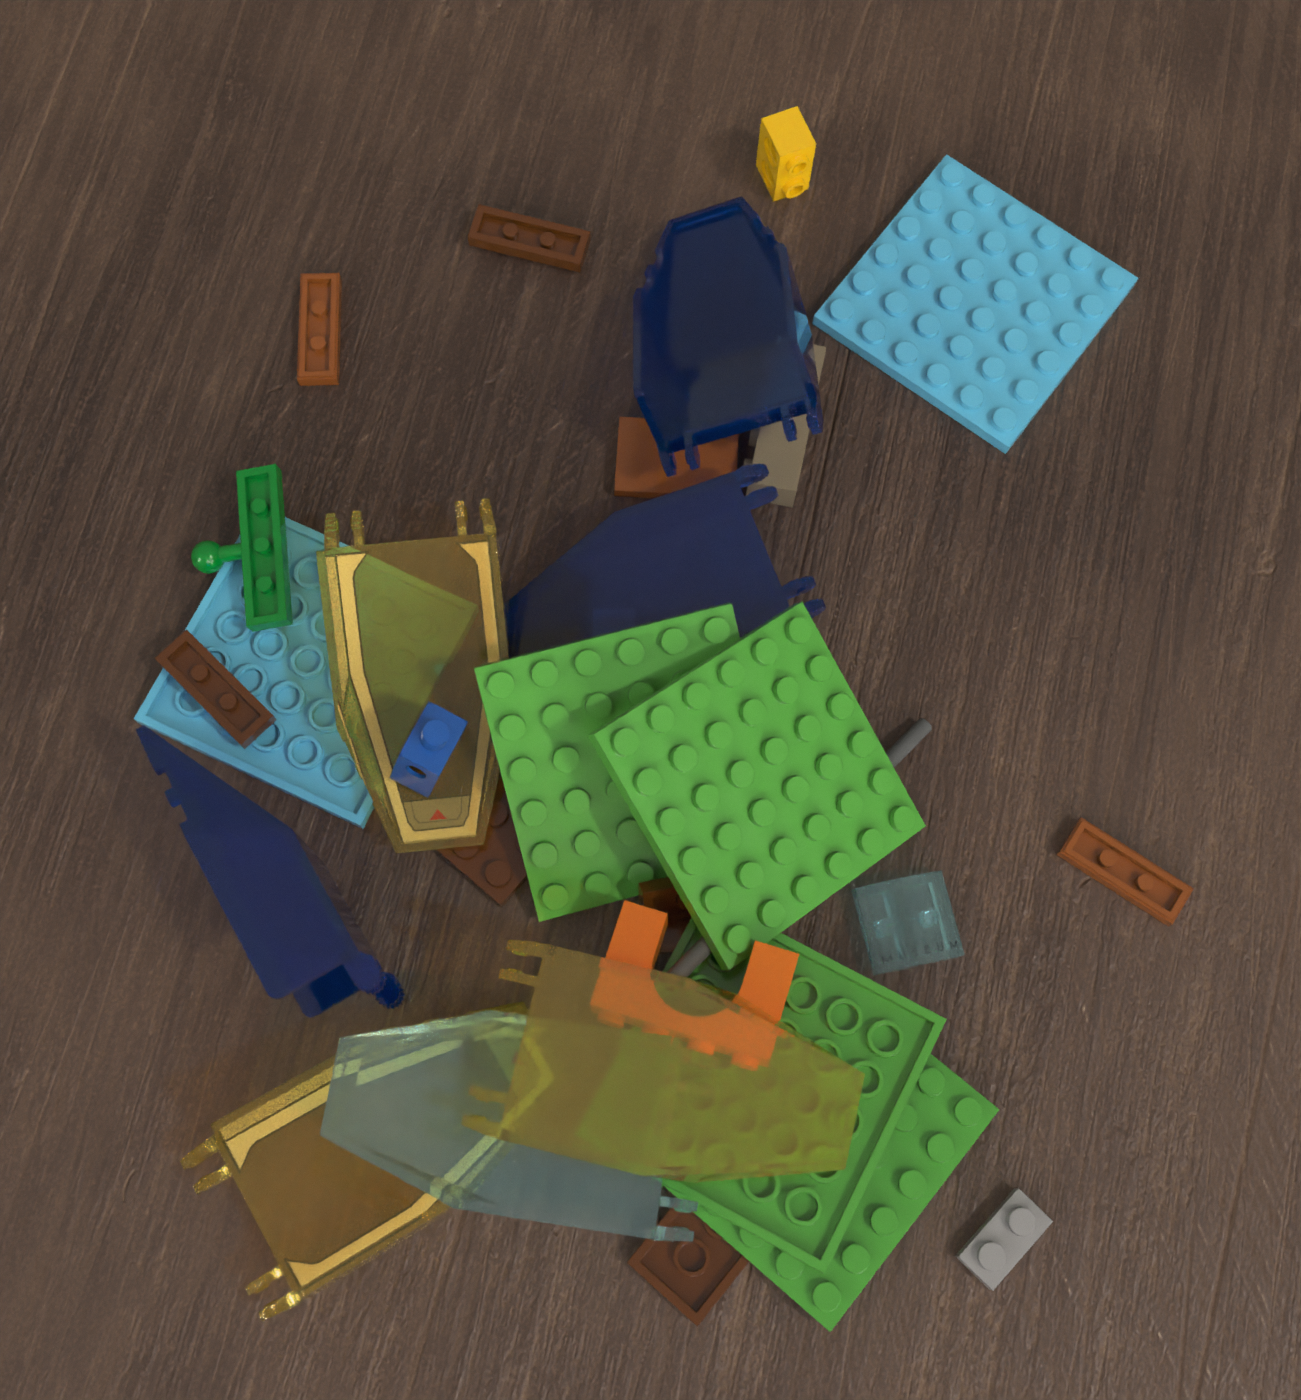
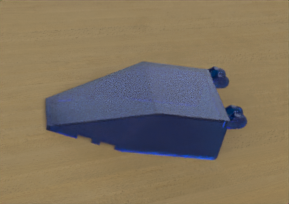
[633,196,824,477]
[474,463,826,663]
[136,725,406,1018]

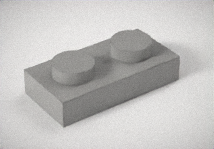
[955,1188,1053,1291]

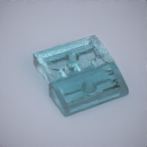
[852,870,965,976]

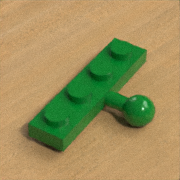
[191,464,293,632]

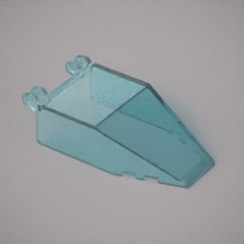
[320,1010,717,1242]

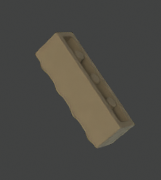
[740,337,826,508]

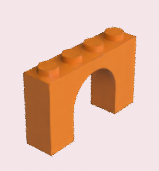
[590,900,799,1071]

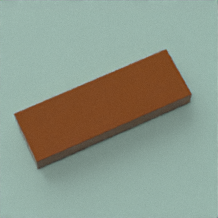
[297,273,342,386]
[1056,817,1194,926]

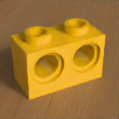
[756,106,816,202]

